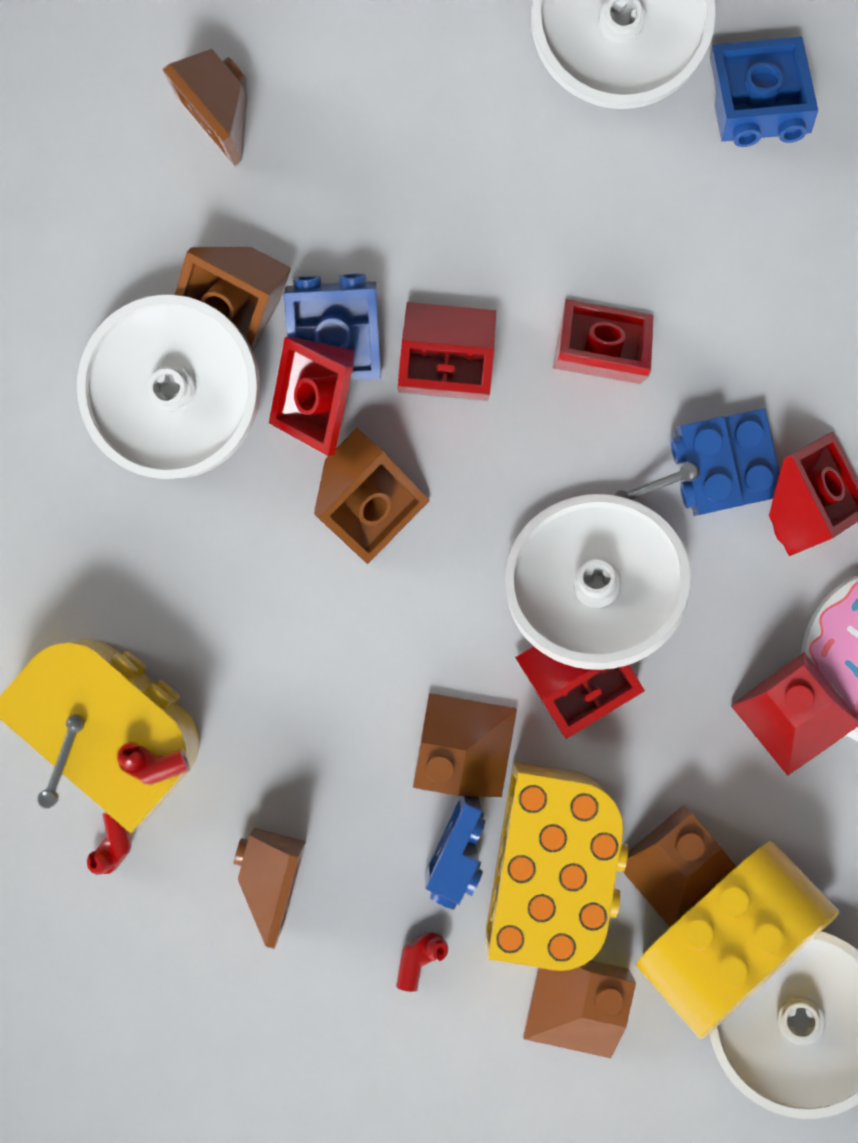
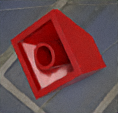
[769,431,858,556]
[731,652,858,776]

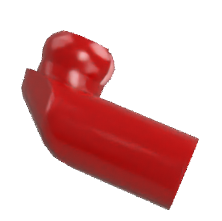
[116,742,190,785]
[87,812,132,875]
[396,932,449,992]

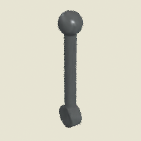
[614,462,700,500]
[37,714,85,809]

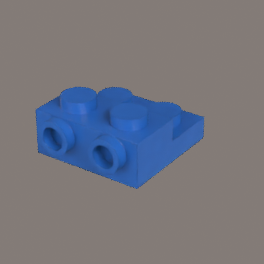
[710,36,818,147]
[284,273,381,380]
[670,408,780,516]
[425,796,486,910]

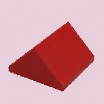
[553,299,654,384]
[269,337,355,456]

